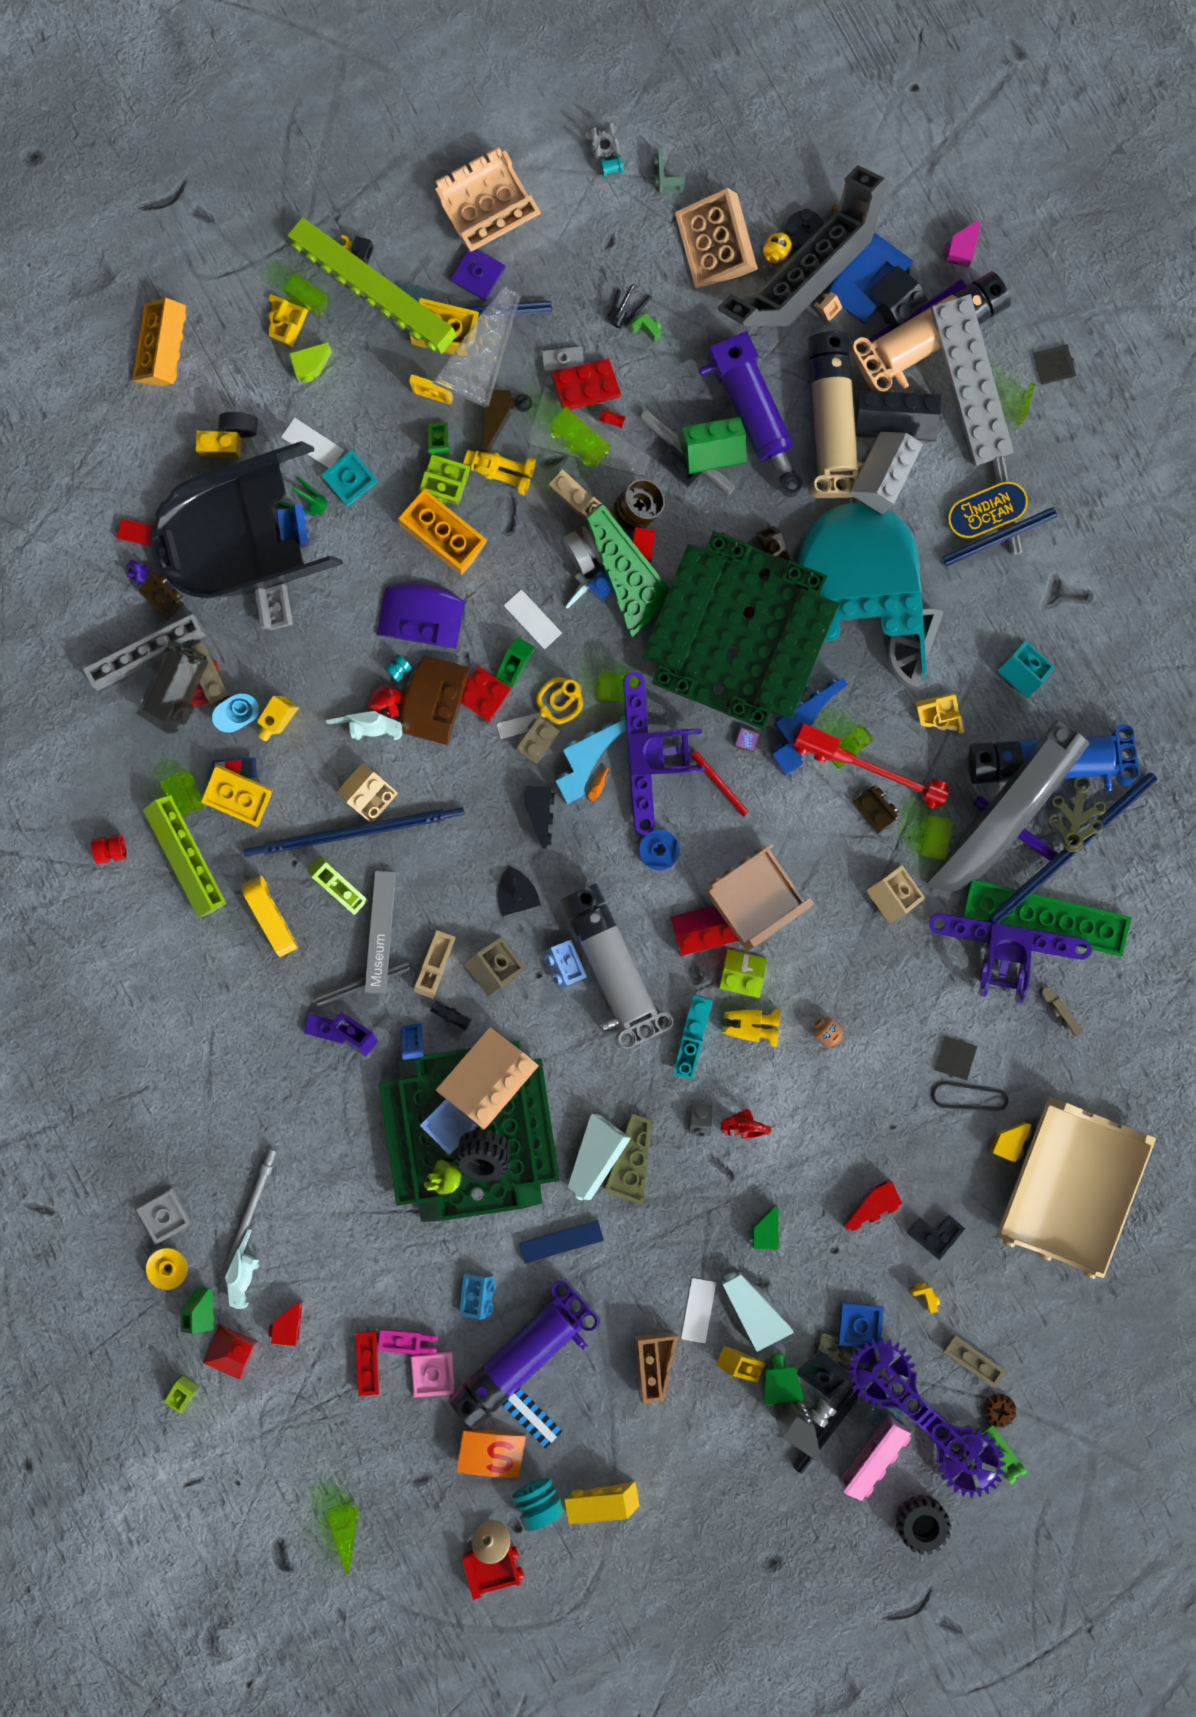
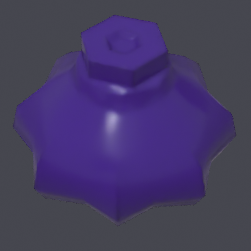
[126,560,149,585]

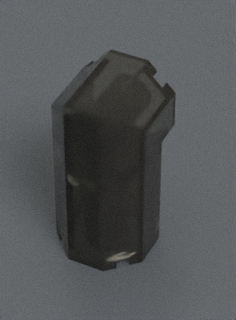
[136,642,209,734]

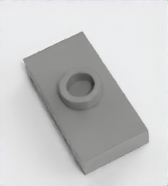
[542,346,584,373]

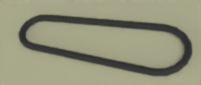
[932,1082,1009,1111]

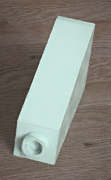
[568,1114,631,1201]
[721,1272,794,1351]

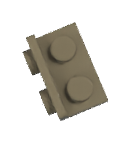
[516,716,560,765]

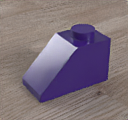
[329,1012,378,1057]

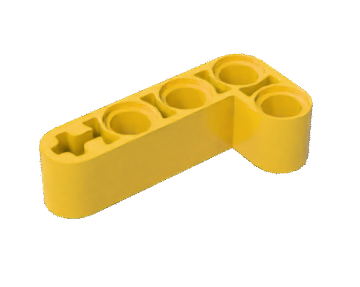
[242,875,298,957]

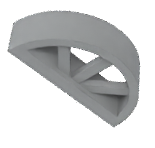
[887,609,944,690]

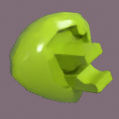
[424,1159,461,1194]

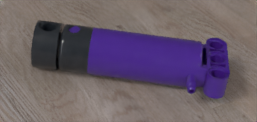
[448,1281,601,1429]

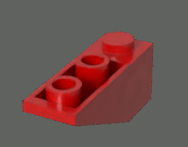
[843,1180,903,1231]

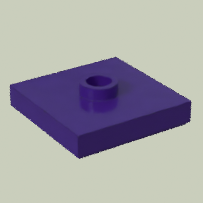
[451,249,506,301]

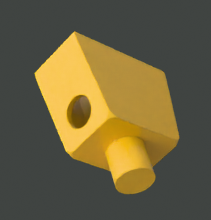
[257,695,299,741]

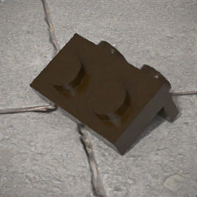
[138,572,184,620]

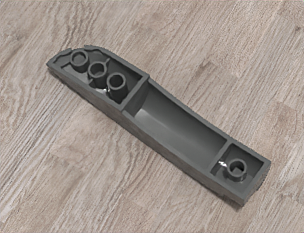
[927,720,1090,891]

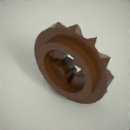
[983,1394,1017,1428]

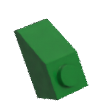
[495,637,535,688]
[748,1205,779,1249]

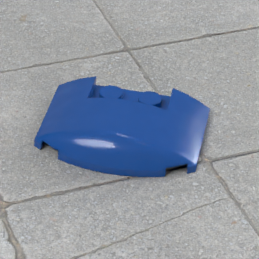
[827,233,913,324]

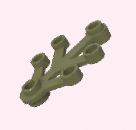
[1049,777,1106,852]

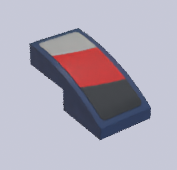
[212,757,257,779]

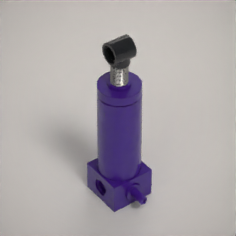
[699,331,803,497]

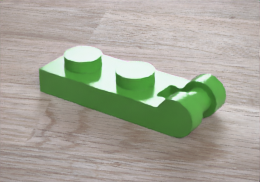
[981,1424,1027,1485]

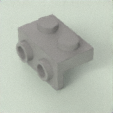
[255,584,293,630]

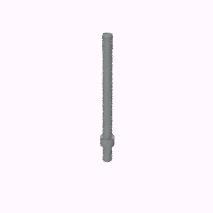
[226,1148,277,1267]

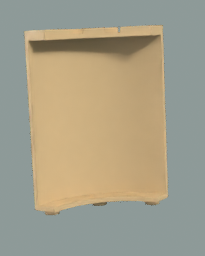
[996,1096,1156,1279]

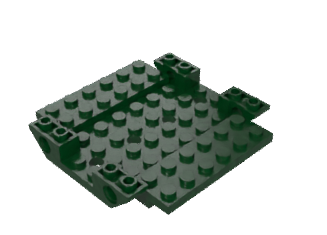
[642,530,840,730]
[379,1040,560,1222]

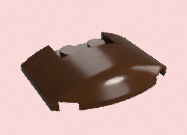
[399,655,470,745]

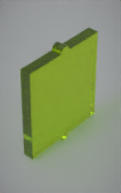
[1016,382,1035,426]

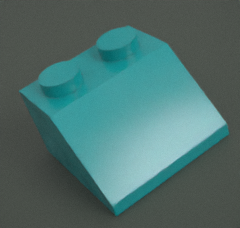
[998,640,1056,698]

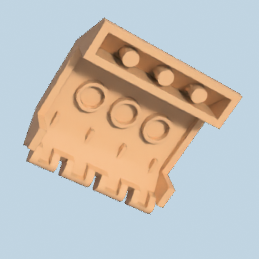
[434,147,541,252]

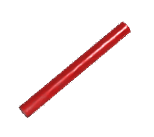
[691,751,749,817]

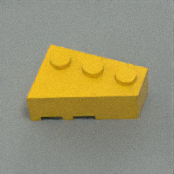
[564,1481,640,1524]

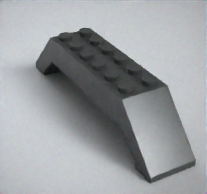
[717,165,887,326]

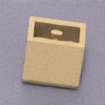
[336,762,398,823]

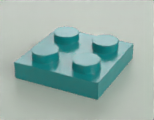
[321,450,378,507]

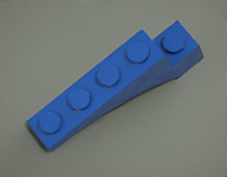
[771,678,847,776]

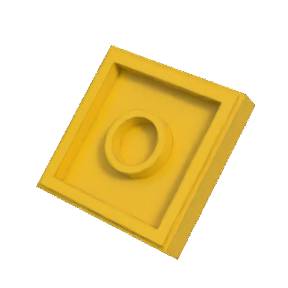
[409,374,453,405]

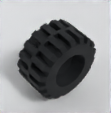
[455,1129,511,1181]
[896,1495,952,1555]

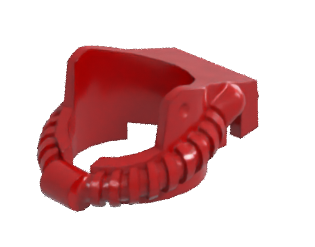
[720,1109,772,1139]

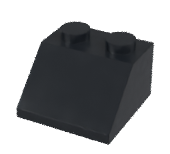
[868,266,928,326]

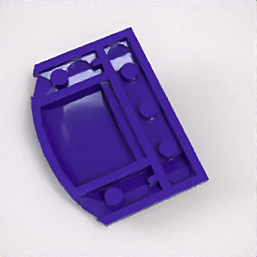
[377,582,465,649]

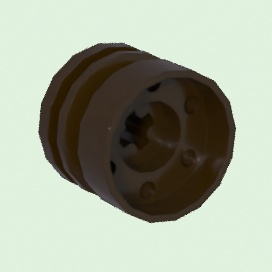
[613,479,665,531]

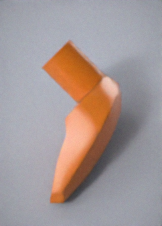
[588,767,609,803]

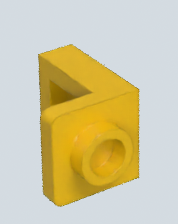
[909,1282,940,1314]

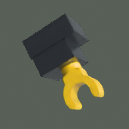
[341,235,374,264]

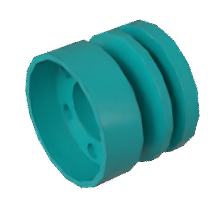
[511,1477,565,1532]

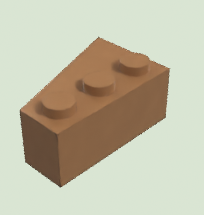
[634,1332,679,1404]

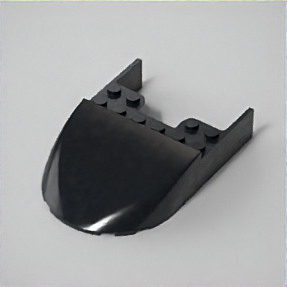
[151,441,343,598]

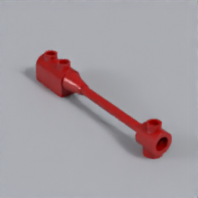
[792,722,949,809]

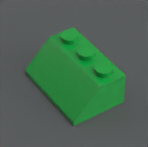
[678,417,747,474]

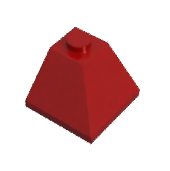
[203,1324,258,1380]

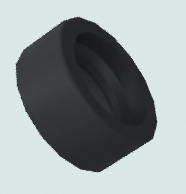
[218,412,258,438]

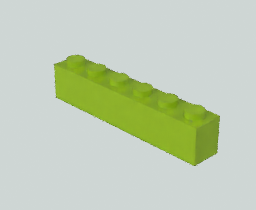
[143,795,226,918]

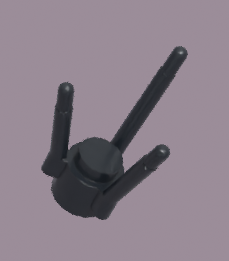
[607,284,652,329]

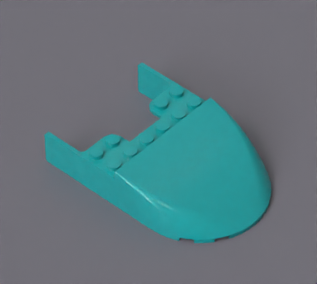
[797,502,927,688]

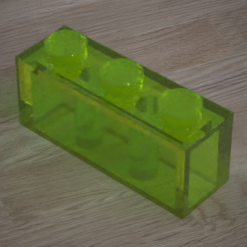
[549,406,611,469]

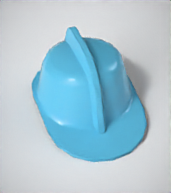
[212,693,259,732]

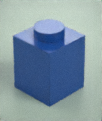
[588,570,613,603]

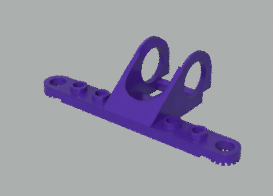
[623,672,705,835]
[929,913,1092,1003]

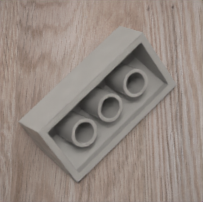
[849,432,923,515]

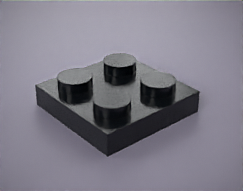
[797,1350,853,1399]

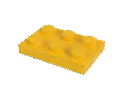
[201,765,274,827]

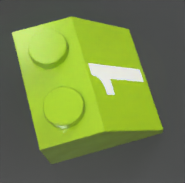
[718,949,767,998]

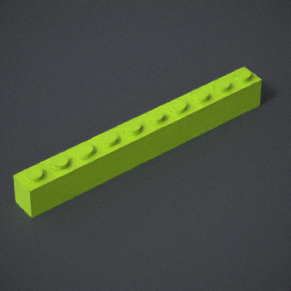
[287,217,457,354]

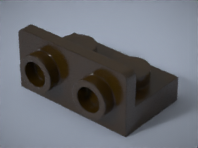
[852,786,899,834]

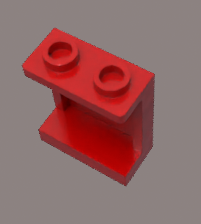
[462,1540,525,1600]

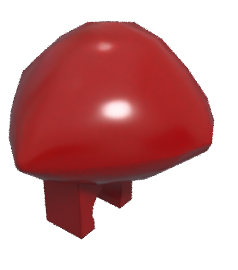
[367,686,402,718]

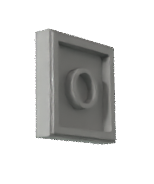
[136,1188,193,1245]

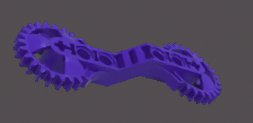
[848,1337,1006,1498]

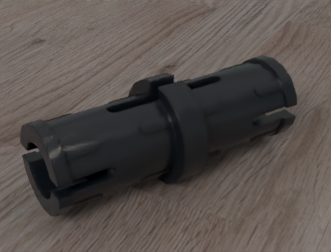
[430,1000,472,1031]

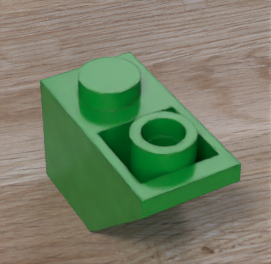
[180,1286,214,1334]

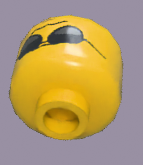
[763,232,792,264]

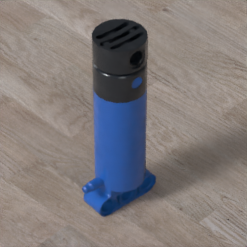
[968,724,1139,792]

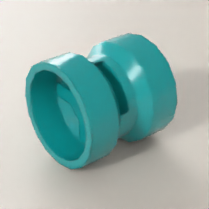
[384,654,412,682]

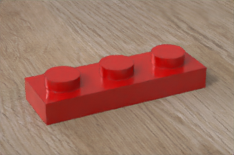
[355,1331,380,1396]

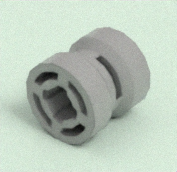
[809,1398,837,1428]

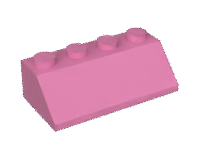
[840,1414,911,1501]

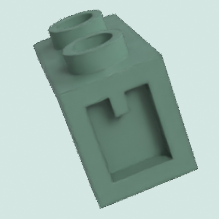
[654,147,684,193]

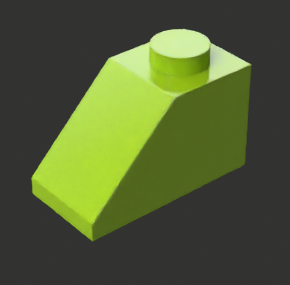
[290,343,332,383]

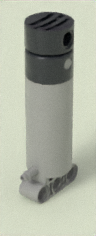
[561,883,673,1049]

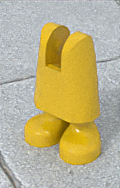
[722,1008,781,1047]

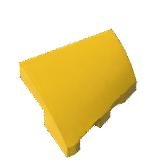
[915,692,965,734]

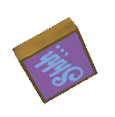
[734,727,760,753]

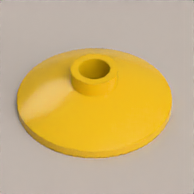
[146,1248,188,1290]

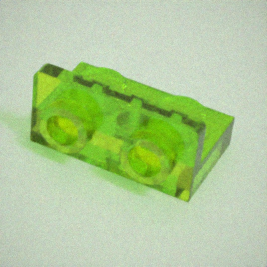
[160,771,205,818]

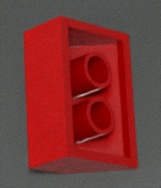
[670,905,739,956]

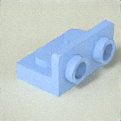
[544,940,587,989]

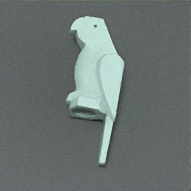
[326,711,403,740]
[225,1229,260,1309]

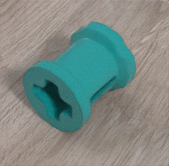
[600,154,624,177]

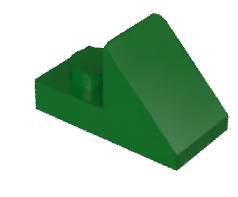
[428,422,450,456]

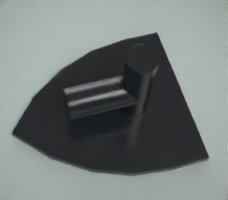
[498,866,541,916]

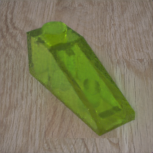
[326,1500,360,1574]

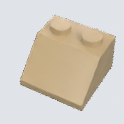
[866,865,925,924]

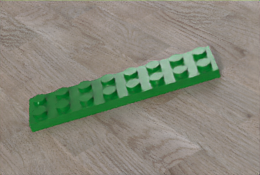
[962,880,1131,957]

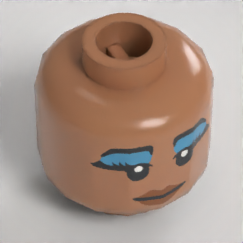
[813,1017,843,1047]

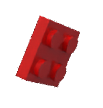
[461,666,512,723]

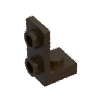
[756,526,790,561]

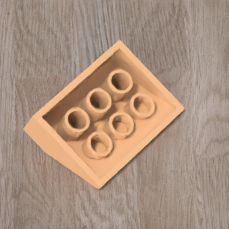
[675,188,758,288]
[436,1027,539,1130]

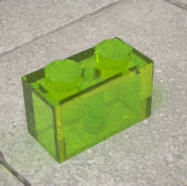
[283,272,331,319]
[916,815,953,861]

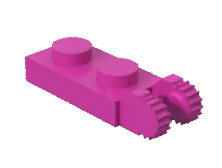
[378,1329,438,1355]

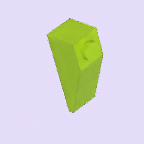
[307,855,368,915]

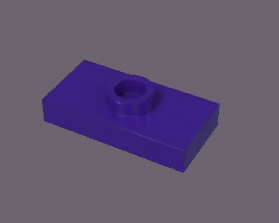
[304,1014,344,1044]

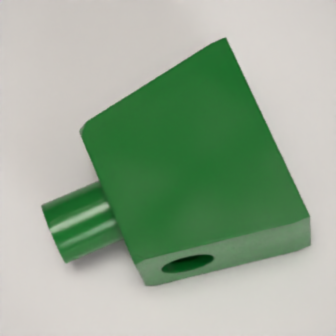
[763,1353,804,1405]

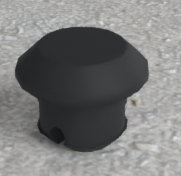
[515,394,532,412]

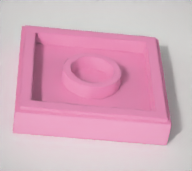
[411,1351,455,1397]

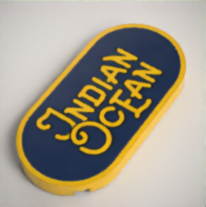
[949,482,1028,539]

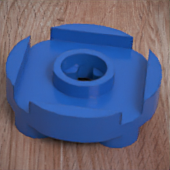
[639,830,680,871]

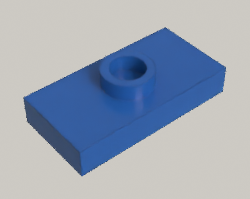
[401,1023,424,1060]

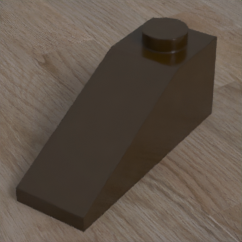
[483,389,514,452]

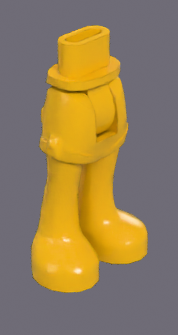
[463,450,536,496]

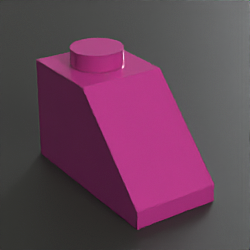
[944,221,981,267]

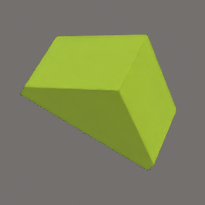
[164,1376,200,1414]

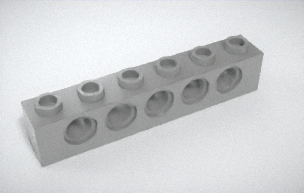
[83,614,207,690]

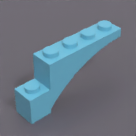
[556,715,626,804]

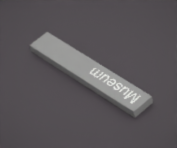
[365,871,396,994]

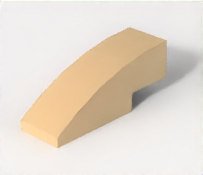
[414,931,456,999]

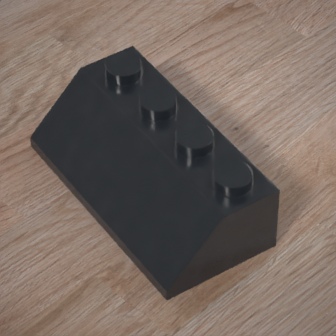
[855,390,941,441]

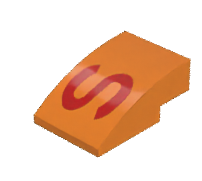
[457,1427,526,1478]

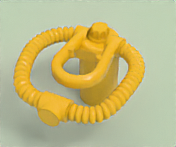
[536,677,583,725]

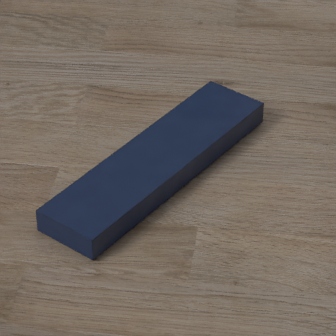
[519,1220,604,1263]

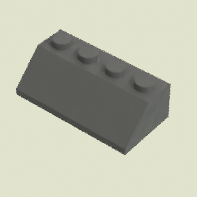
[776,1401,821,1462]

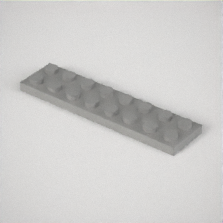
[930,294,1014,466]

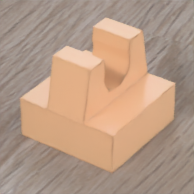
[814,292,842,322]

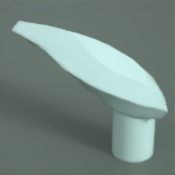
[566,573,593,609]

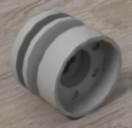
[562,526,602,575]

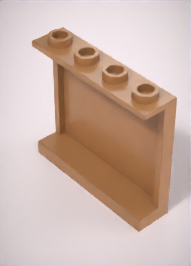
[704,844,814,952]

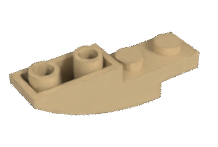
[548,469,621,527]

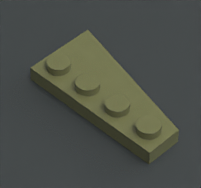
[605,1113,652,1205]

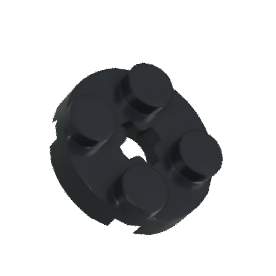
[785,208,824,250]

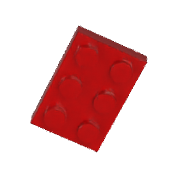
[551,358,621,412]

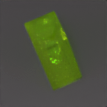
[832,723,875,769]

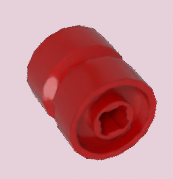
[91,834,127,865]

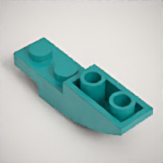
[673,994,713,1080]

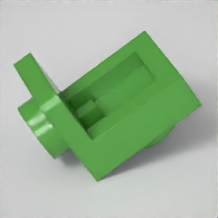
[630,313,662,342]

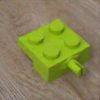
[419,454,471,506]

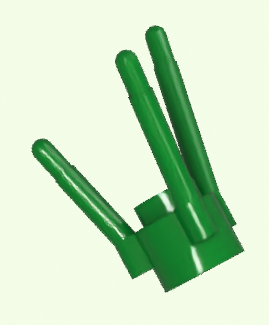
[277,477,329,517]

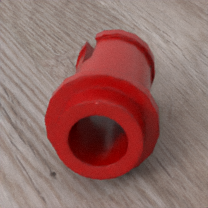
[599,408,626,429]

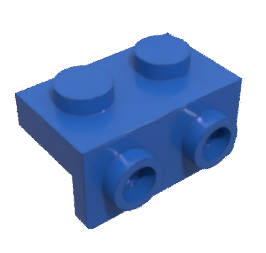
[276,504,309,549]

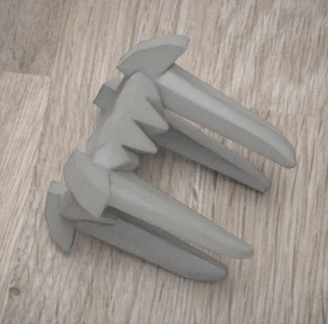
[585,122,624,163]

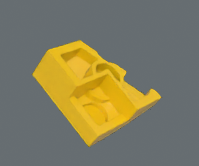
[269,294,308,348]

